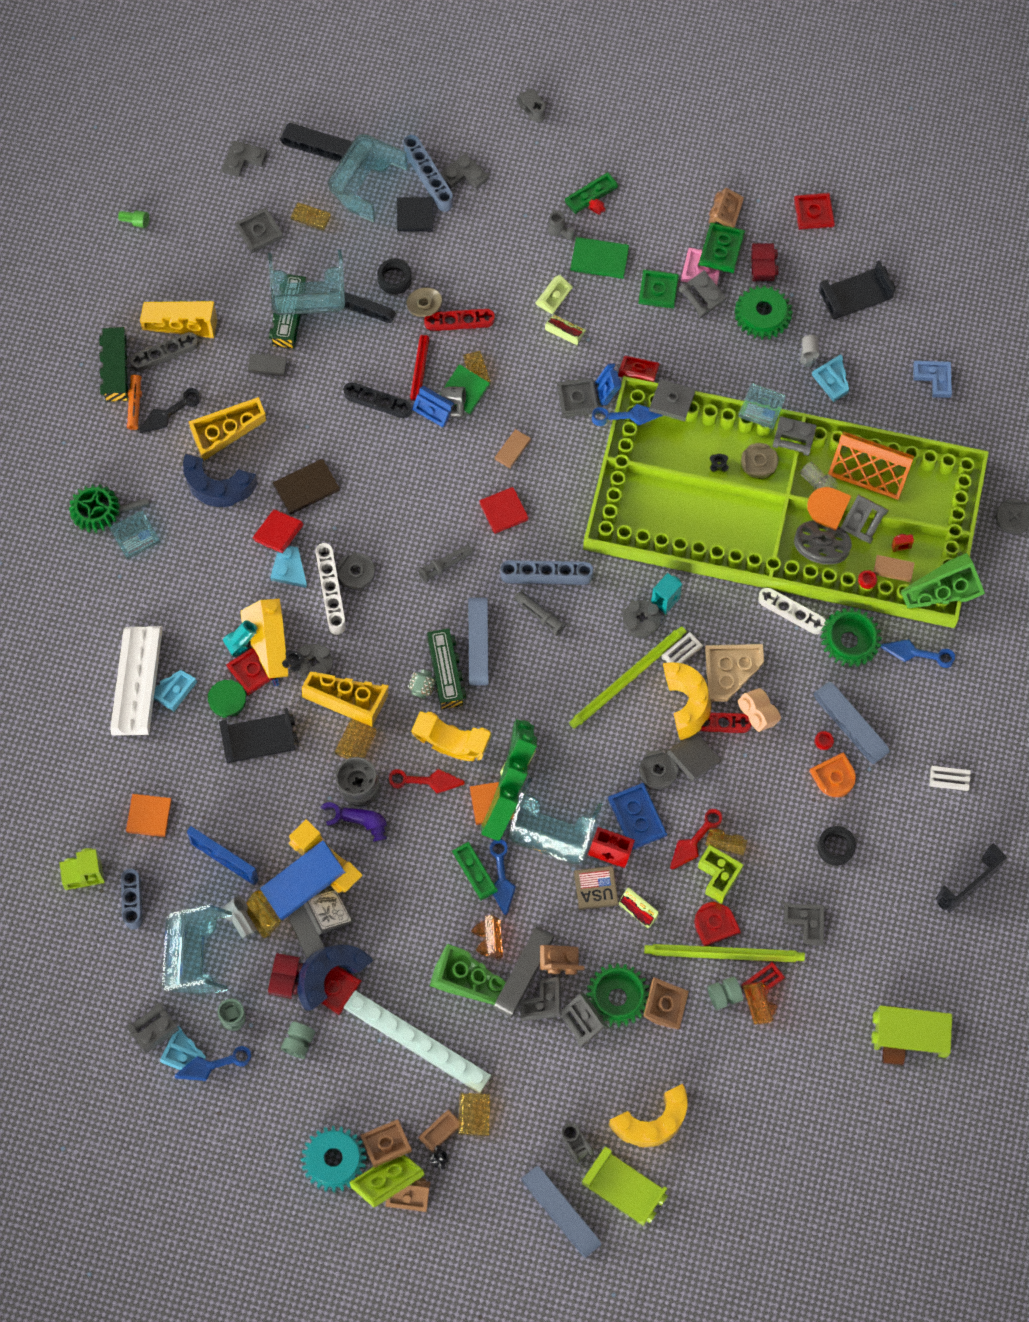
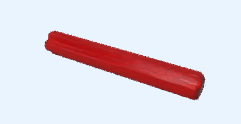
[410,335,429,401]

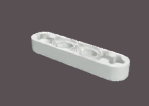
[758,588,826,634]

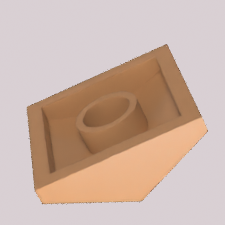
[644,978,689,1030]
[360,1119,412,1168]

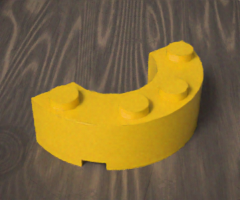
[663,662,711,741]
[411,711,492,761]
[289,819,362,893]
[609,1084,687,1147]

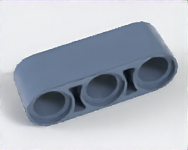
[121,869,143,929]

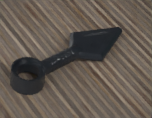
[138,388,201,433]

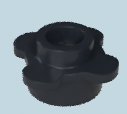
[710,454,728,472]
[282,650,304,671]
[429,1145,448,1170]

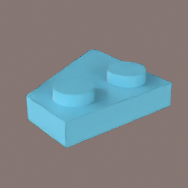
[812,354,849,402]
[270,546,307,588]
[154,670,197,711]
[160,1026,206,1070]

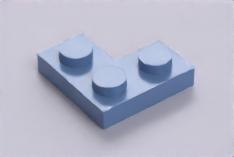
[913,361,952,398]

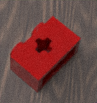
[588,827,635,868]

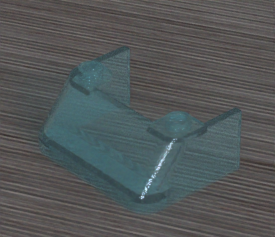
[328,134,408,222]
[268,249,345,315]
[509,778,603,864]
[162,905,232,994]

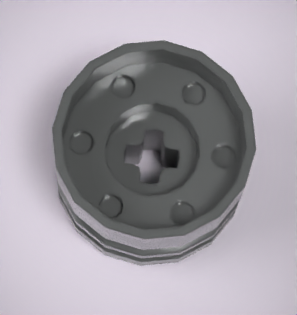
[335,757,381,807]

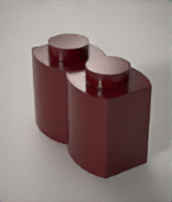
[751,243,778,281]
[268,953,303,999]

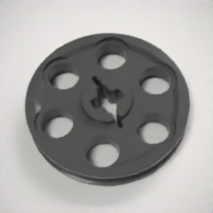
[794,520,852,564]

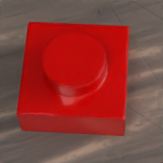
[891,534,914,552]

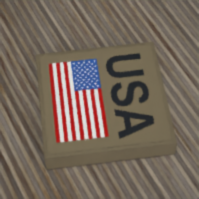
[574,866,618,910]

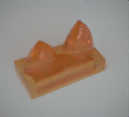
[471,915,503,959]
[743,982,778,1025]

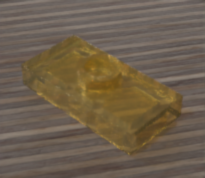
[291,202,331,231]
[463,351,491,385]

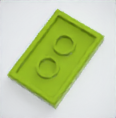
[350,1155,424,1208]

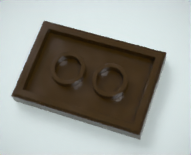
[273,458,340,515]

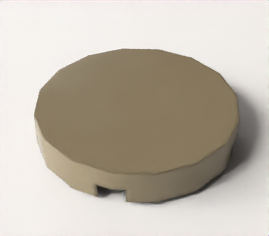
[741,443,779,479]

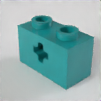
[651,573,682,615]

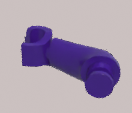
[320,802,387,842]

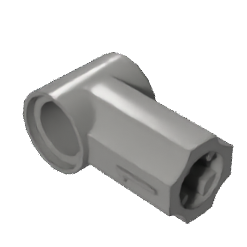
[800,335,819,367]
[221,896,257,939]

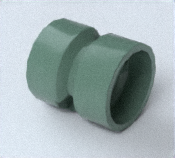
[707,976,743,1010]
[217,998,246,1031]
[281,1022,316,1059]

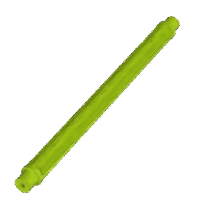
[569,626,686,729]
[644,944,805,962]

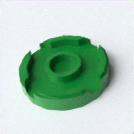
[208,680,246,718]

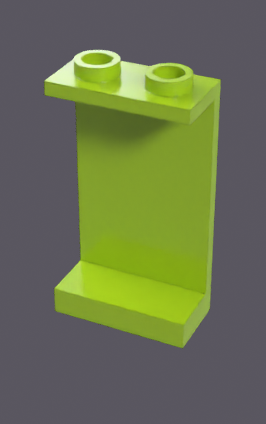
[871,1006,952,1058]
[582,1146,668,1226]

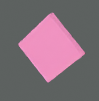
[681,248,720,285]

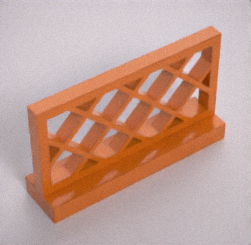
[828,431,914,500]

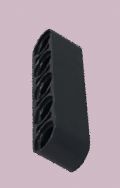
[280,123,367,167]

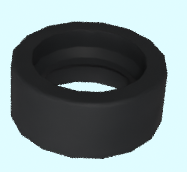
[377,258,412,294]
[817,826,856,866]

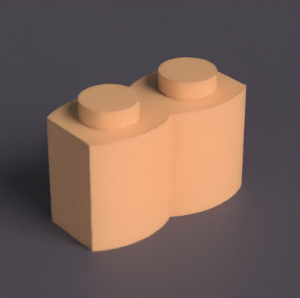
[738,688,781,732]

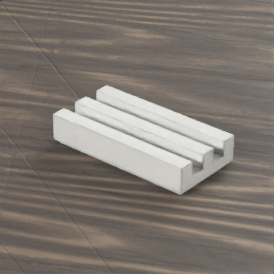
[661,632,703,664]
[929,766,971,791]

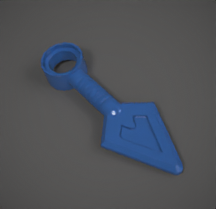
[591,404,663,426]
[880,639,955,668]
[490,839,516,915]
[174,1046,251,1081]

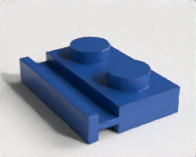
[595,363,621,406]
[412,386,454,427]

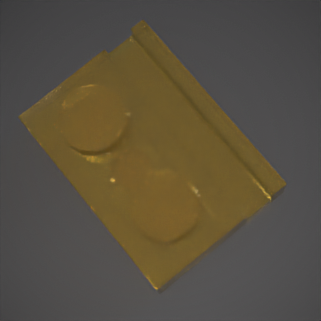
[335,718,377,759]
[705,829,748,855]
[246,890,282,939]
[458,1093,490,1137]

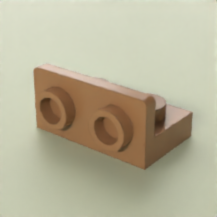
[708,187,744,228]
[540,945,584,975]
[385,1178,431,1212]

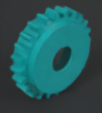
[301,1126,367,1193]

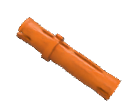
[127,375,142,430]

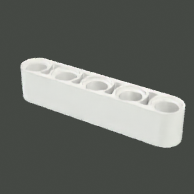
[316,543,346,635]

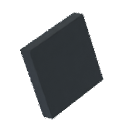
[397,197,433,232]

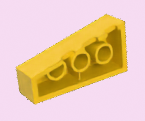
[140,301,218,338]
[189,397,266,461]
[302,671,389,727]

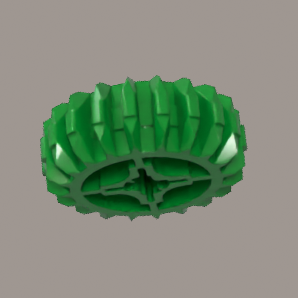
[69,483,120,533]

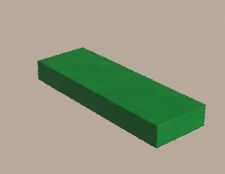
[565,172,618,214]
[452,841,498,901]

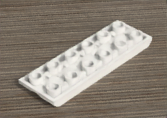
[111,626,163,735]

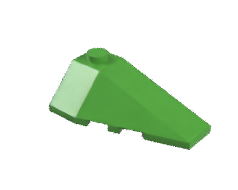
[901,553,985,608]
[430,944,506,1005]

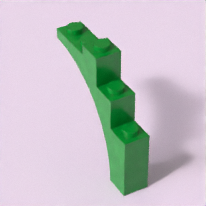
[481,719,537,841]

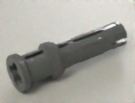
[418,544,473,583]
[514,590,567,636]

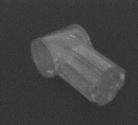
[800,461,838,491]

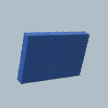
[608,783,667,850]

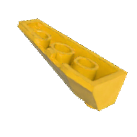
[240,599,288,678]

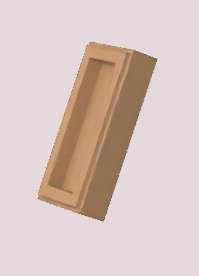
[495,429,531,469]
[873,555,915,582]
[418,1109,462,1152]

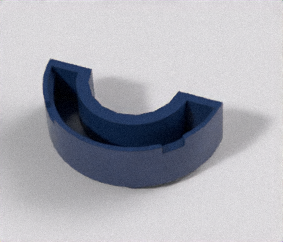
[183,453,258,507]
[297,945,374,1011]

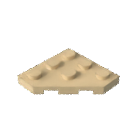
[705,644,764,702]

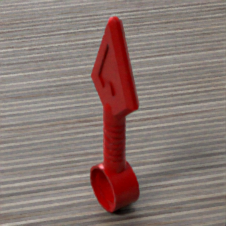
[389,769,465,794]
[670,809,722,870]

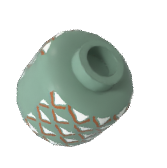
[408,669,436,699]

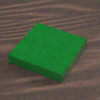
[638,270,679,309]
[439,364,490,415]

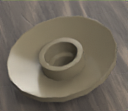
[406,287,442,317]

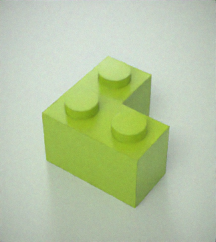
[698,845,744,904]
[59,848,105,890]

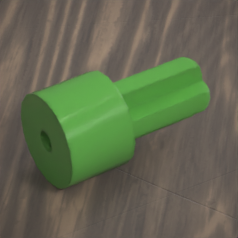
[118,210,149,228]

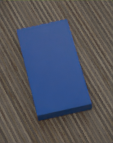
[187,826,259,885]
[260,840,345,921]

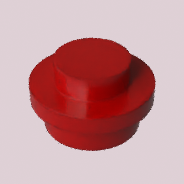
[588,199,606,215]
[858,570,877,589]
[814,731,834,750]

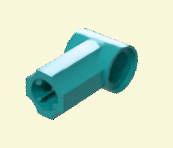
[223,620,257,657]

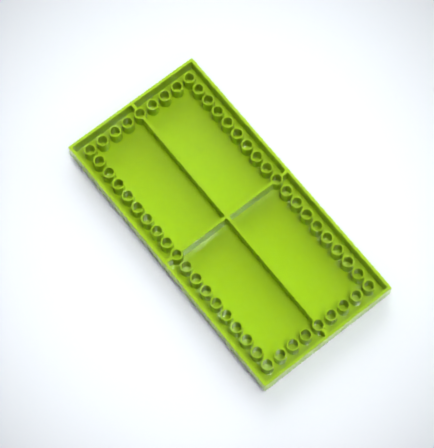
[583,376,989,628]

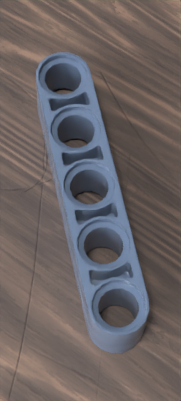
[403,135,453,212]
[500,560,593,585]
[468,597,488,686]
[813,681,890,764]
[521,1166,602,1258]

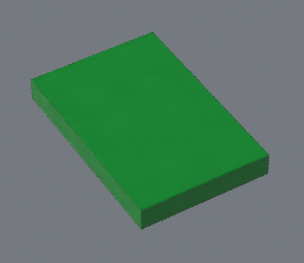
[699,222,745,273]
[570,237,629,279]

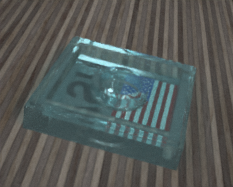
[738,383,786,429]
[109,511,160,560]

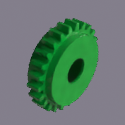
[734,285,793,340]
[820,607,882,667]
[586,963,649,1028]

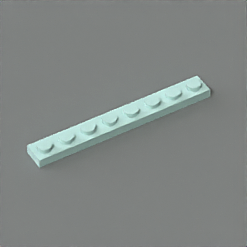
[344,991,491,1093]

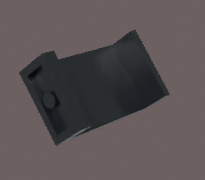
[818,260,896,320]
[219,708,298,763]
[936,843,1007,913]

